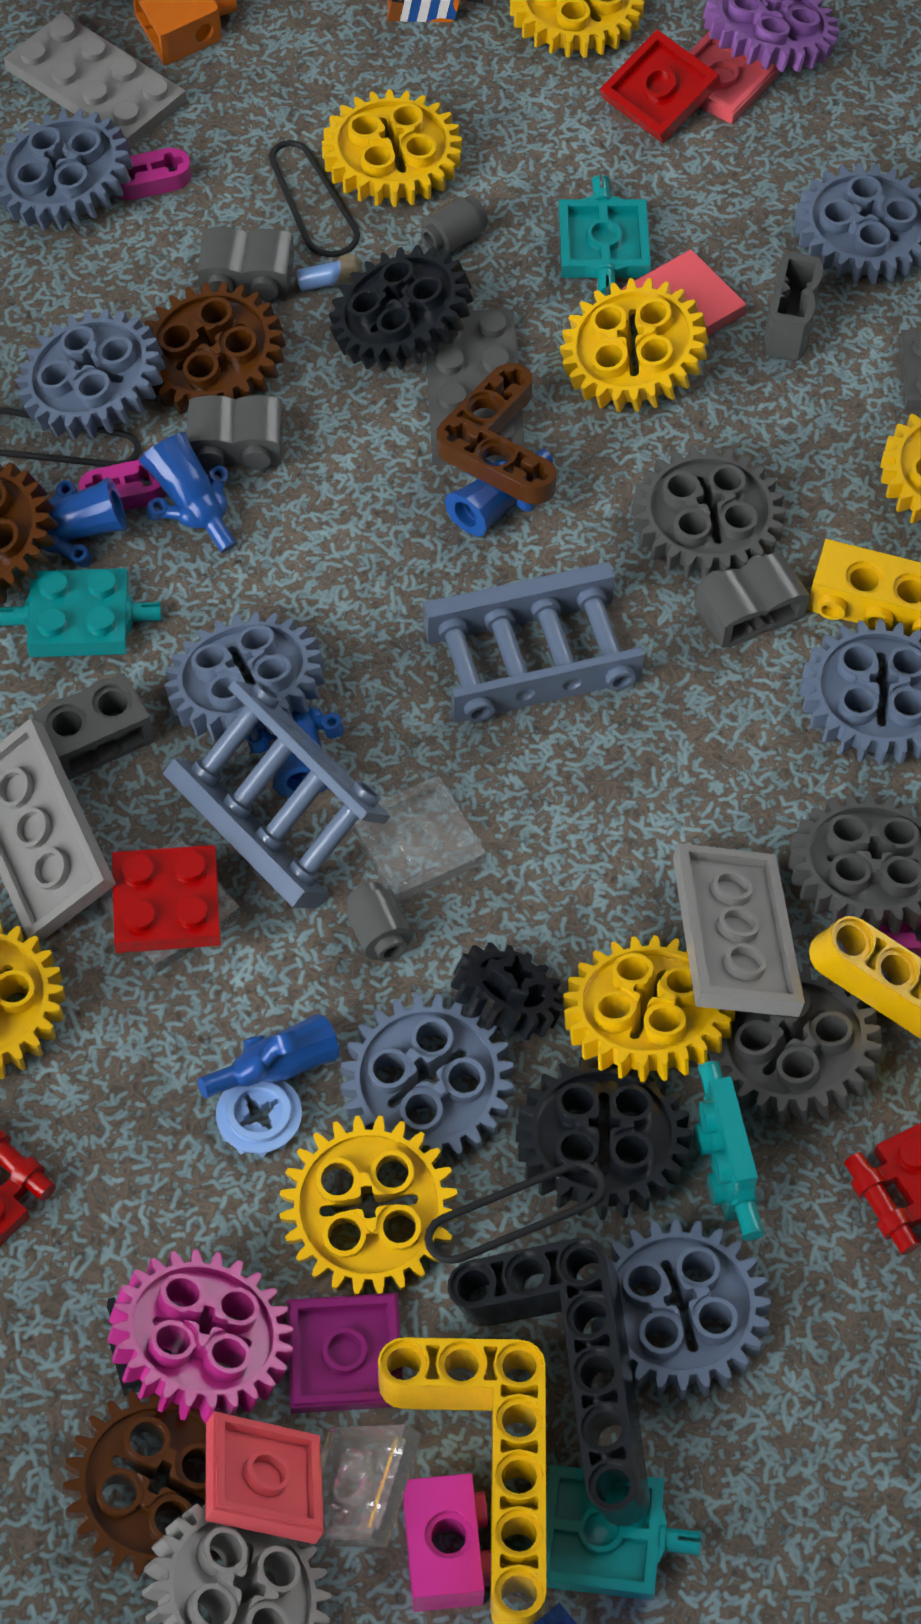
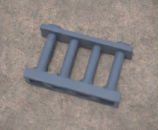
[423,562,644,723]
[162,680,391,909]

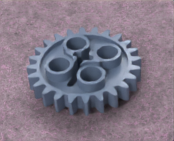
[0,109,133,230]
[794,163,921,284]
[16,309,165,440]
[164,612,325,742]
[800,619,921,765]
[340,994,514,1166]
[591,1218,771,1399]

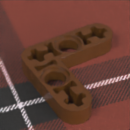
[437,363,556,504]

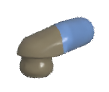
[297,254,363,291]

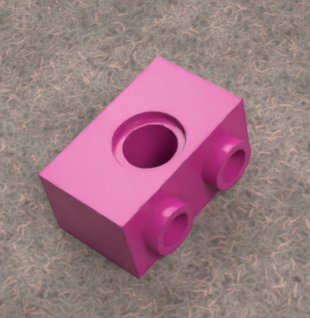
[402,1473,491,1612]

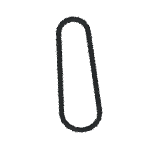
[269,140,360,257]
[0,407,141,467]

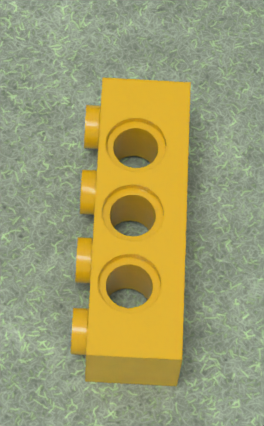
[807,539,921,642]

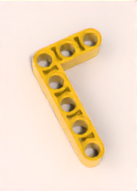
[809,916,921,1039]
[378,1337,546,1624]

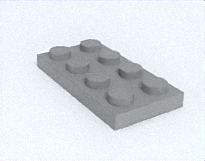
[4,12,187,148]
[0,718,116,943]
[673,843,805,1017]

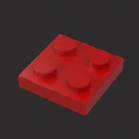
[599,29,721,144]
[112,845,221,953]

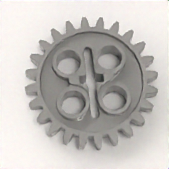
[142,1504,331,1624]

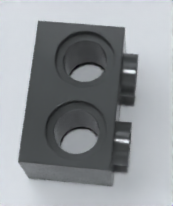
[33,673,154,780]

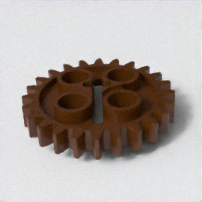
[144,282,286,414]
[0,462,57,603]
[62,1390,221,1581]

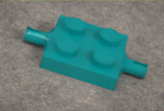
[558,175,651,296]
[0,568,162,657]
[694,1061,765,1241]
[546,1464,701,1601]

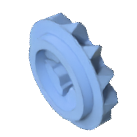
[216,1080,302,1158]

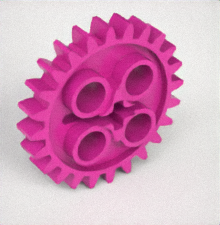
[107,1249,293,1423]

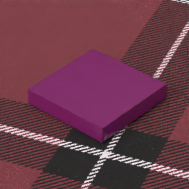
[286,1293,403,1414]

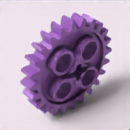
[703,0,839,72]

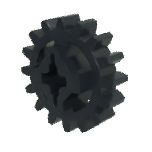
[450,942,564,1041]

